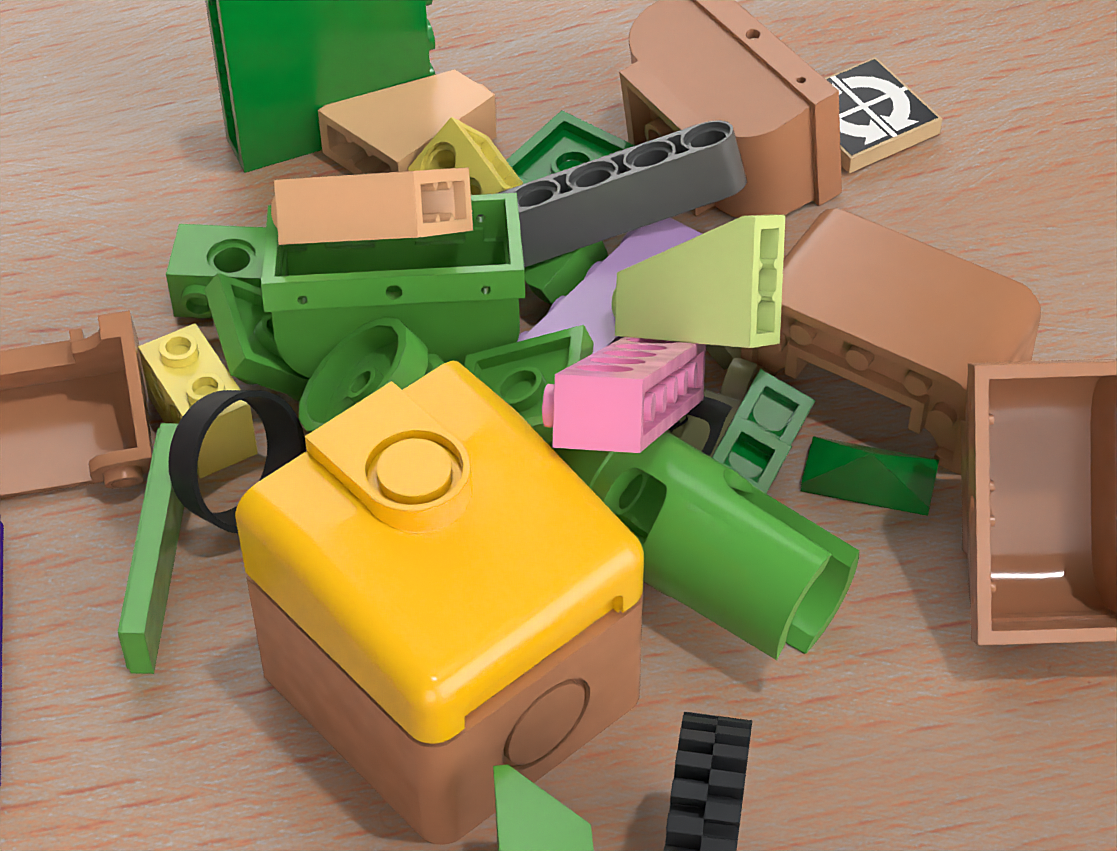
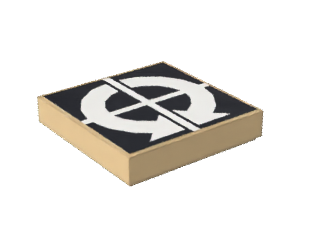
[825,57,942,173]

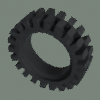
[663,711,752,851]

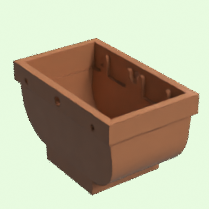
[619,0,842,218]
[961,359,1117,646]

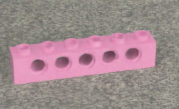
[542,337,706,453]

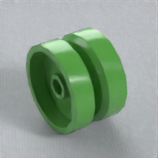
[299,317,445,433]

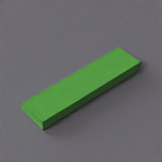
[118,423,184,674]

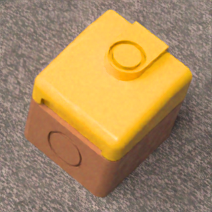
[235,361,644,845]

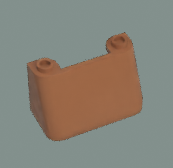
[0,310,153,499]

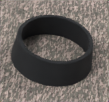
[168,390,306,534]

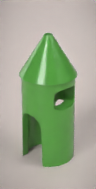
[548,431,859,660]

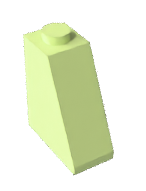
[611,214,785,348]

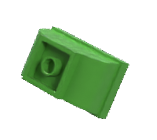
[261,193,525,378]

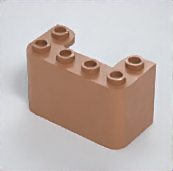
[741,208,1041,475]

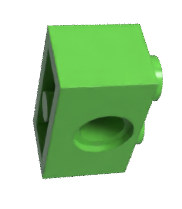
[166,224,266,319]

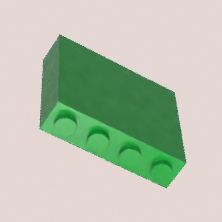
[205,0,436,173]

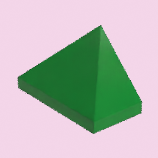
[800,436,939,516]

